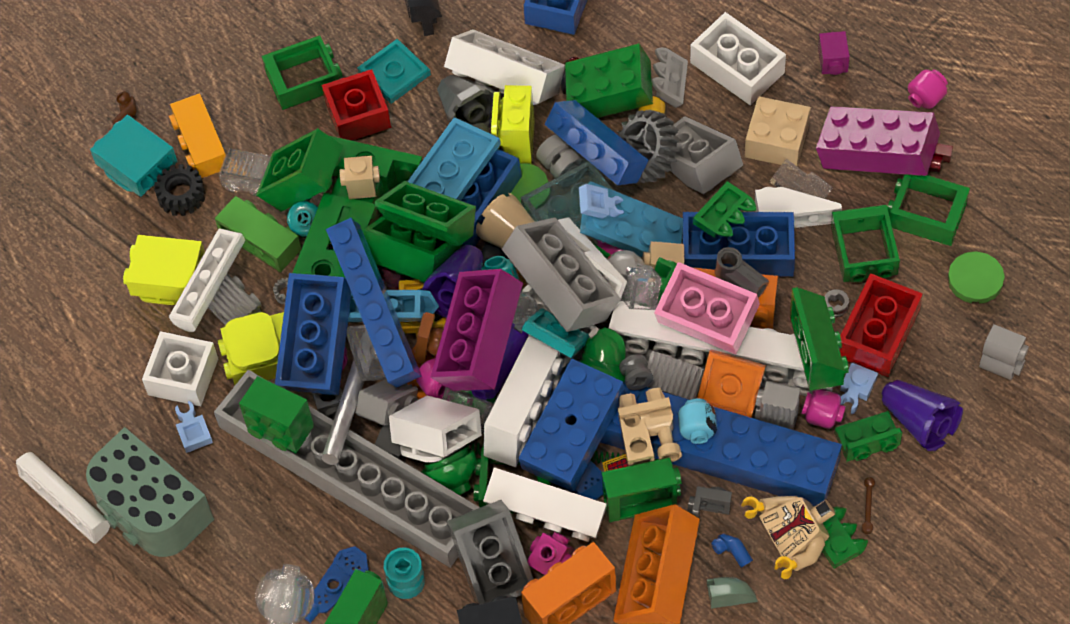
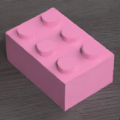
[654,262,760,355]

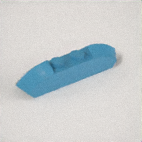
[348,290,439,322]

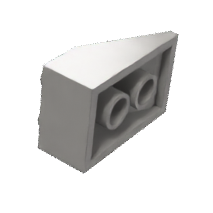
[670,117,743,194]

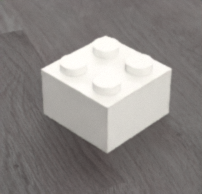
[142,331,218,407]

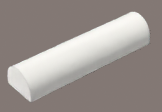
[169,228,245,332]
[16,452,110,544]

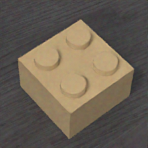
[745,96,811,168]

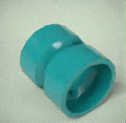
[384,548,425,599]

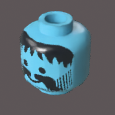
[678,398,717,444]

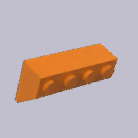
[613,504,700,624]

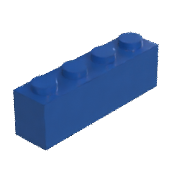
[544,100,649,185]

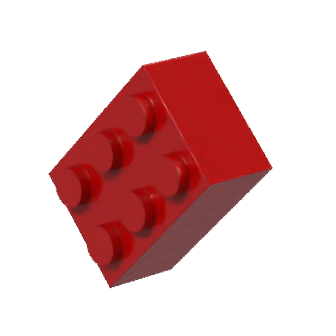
[839,273,923,377]

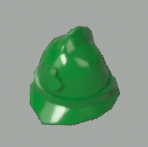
[577,328,626,382]

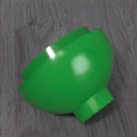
[421,446,477,495]

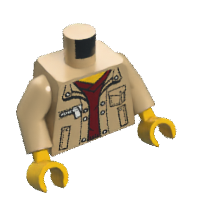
[741,496,835,579]

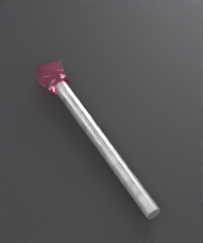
[322,266,406,465]

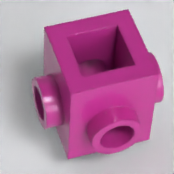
[527,531,575,575]

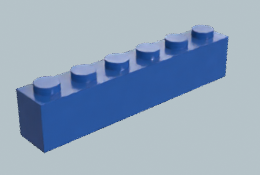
[326,218,422,388]

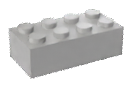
[502,217,621,332]

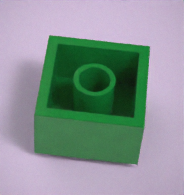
[239,376,314,453]

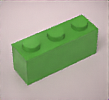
[215,196,301,272]

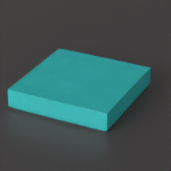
[357,39,431,104]
[521,308,590,358]

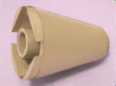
[476,193,535,249]

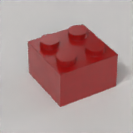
[322,69,391,141]

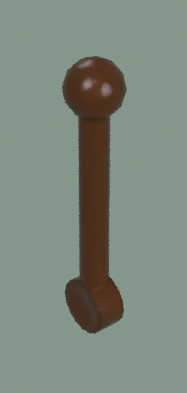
[861,477,875,534]

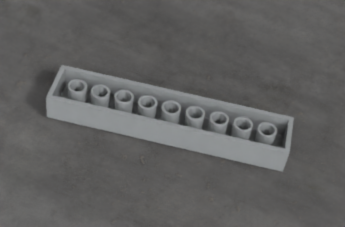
[214,370,480,568]

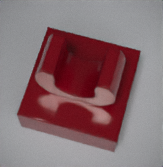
[929,143,953,173]

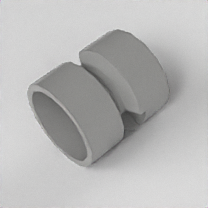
[536,134,586,185]

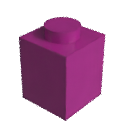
[818,31,850,75]

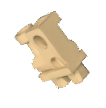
[618,387,682,466]

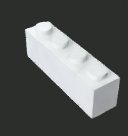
[483,468,607,542]

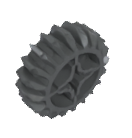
[616,110,681,183]

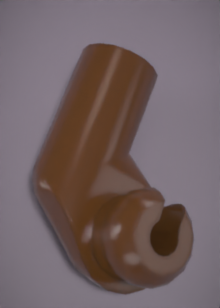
[112,91,137,125]

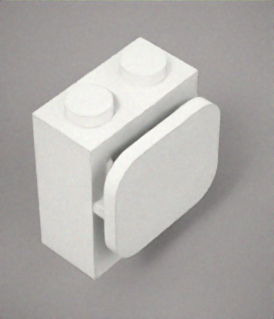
[389,396,482,462]

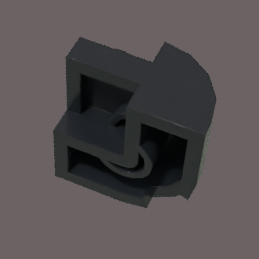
[405,0,442,36]

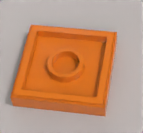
[697,349,766,418]

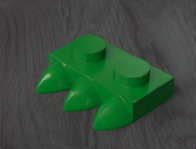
[693,181,757,238]
[822,507,868,569]

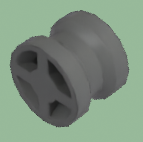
[619,354,653,390]

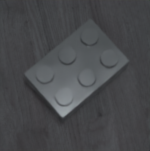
[446,500,533,604]

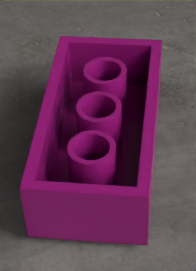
[816,106,940,176]
[430,269,523,391]

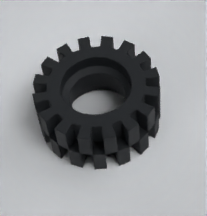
[154,164,206,216]

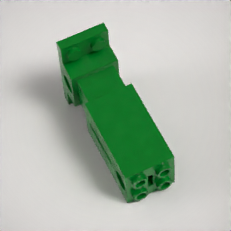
[292,136,423,278]

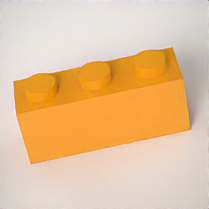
[169,93,229,178]

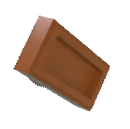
[414,312,444,364]

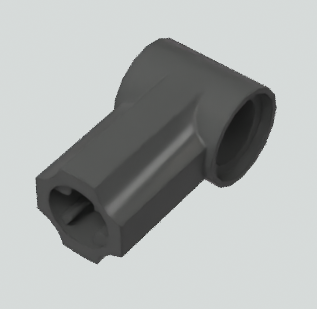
[715,247,769,298]

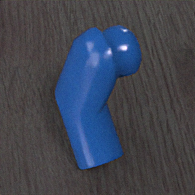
[711,534,753,568]

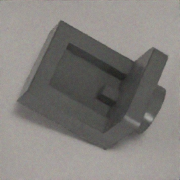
[687,486,732,518]

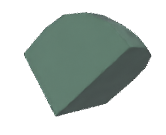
[706,577,758,609]

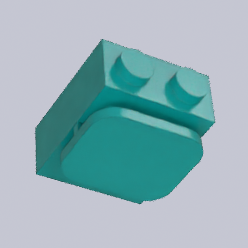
[90,114,178,197]

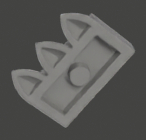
[651,47,688,108]

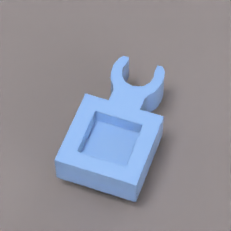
[579,184,624,219]
[840,363,878,414]
[175,401,213,453]

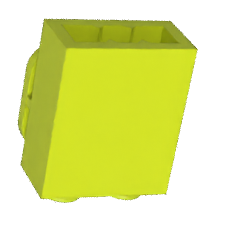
[491,85,535,164]
[123,235,205,305]
[218,312,284,385]

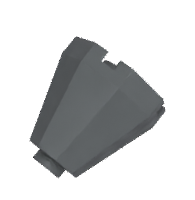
[437,75,494,128]

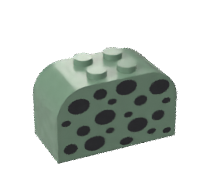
[86,427,214,557]

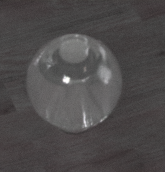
[255,564,315,624]

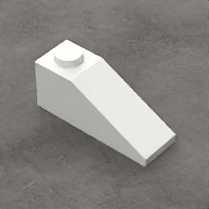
[754,187,842,228]

